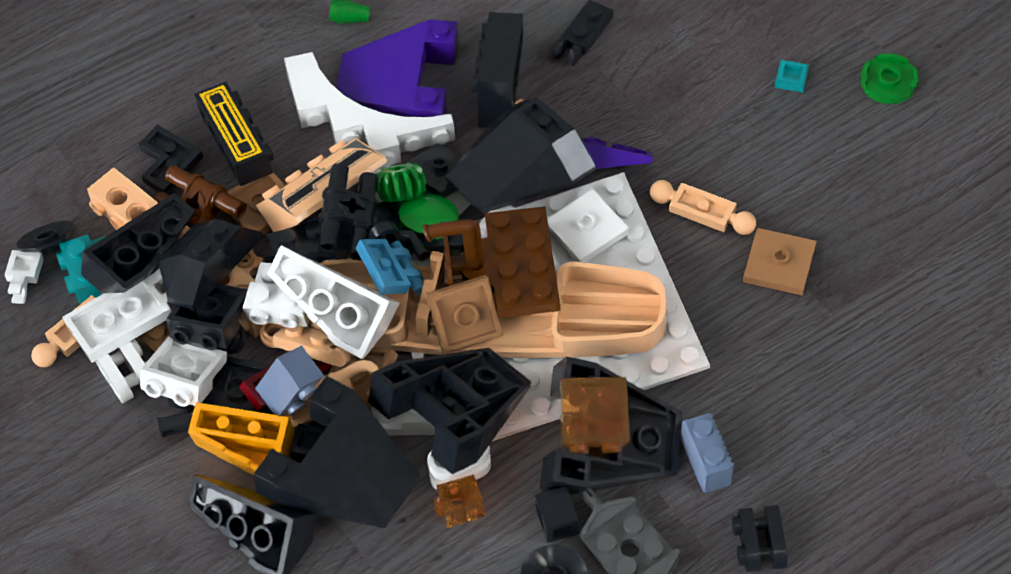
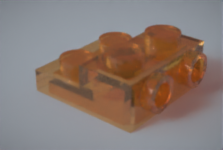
[560,377,630,454]

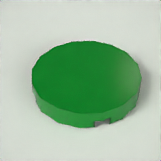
[860,53,919,104]

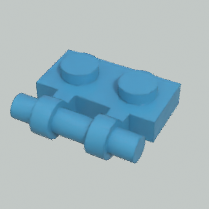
[356,239,424,295]

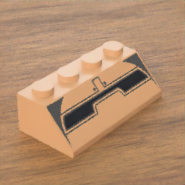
[256,138,388,232]

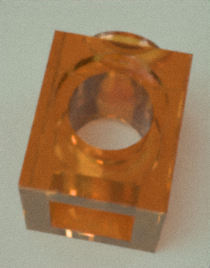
[433,474,485,528]

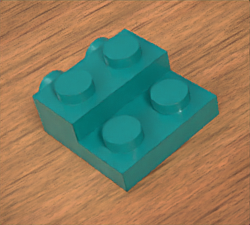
[56,234,106,304]

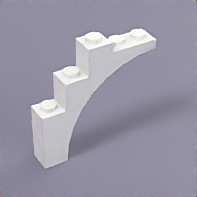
[284,52,455,167]

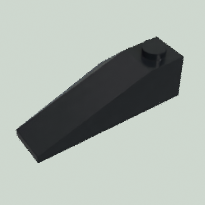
[188,474,317,574]

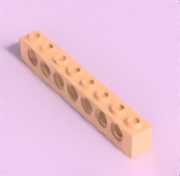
[87,167,262,338]

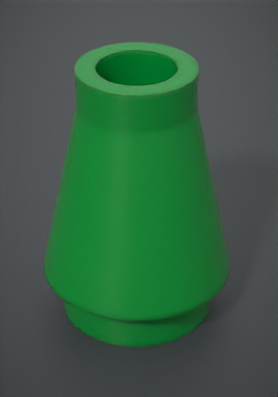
[329,0,370,24]

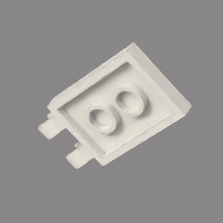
[62,268,176,363]

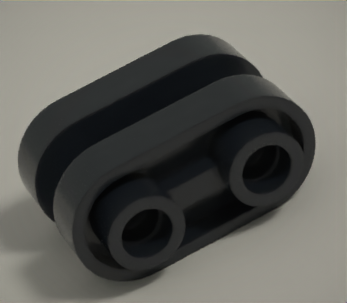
[732,505,788,572]

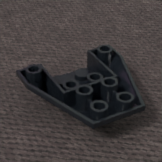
[446,97,596,214]

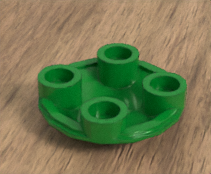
[398,194,459,240]

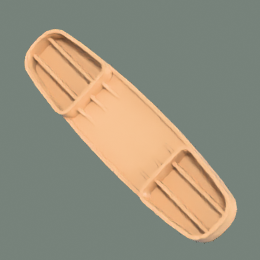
[308,258,667,358]

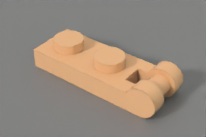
[273,326,355,367]

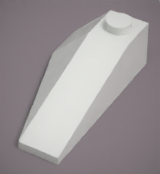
[267,246,399,359]

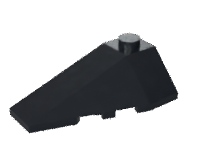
[81,193,195,293]

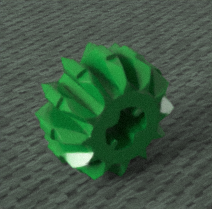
[376,163,426,203]

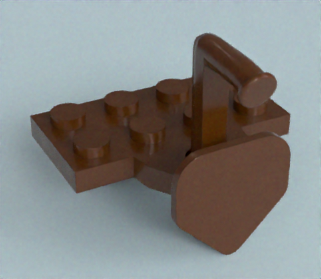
[423,206,561,318]

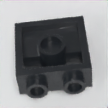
[166,284,248,350]

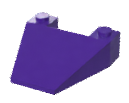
[336,19,459,117]

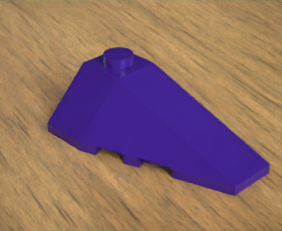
[581,137,653,169]

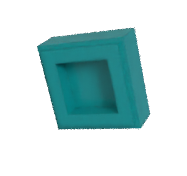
[775,60,809,93]

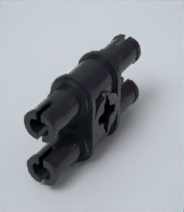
[318,164,378,261]

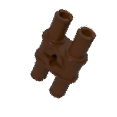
[154,165,247,228]

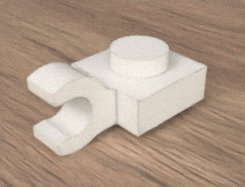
[5,250,44,304]

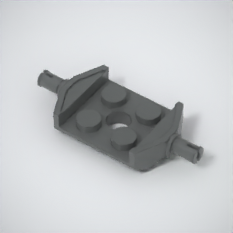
[580,488,680,574]

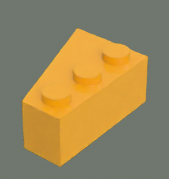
[188,402,295,476]

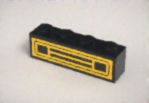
[194,82,274,186]

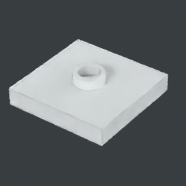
[547,189,630,263]

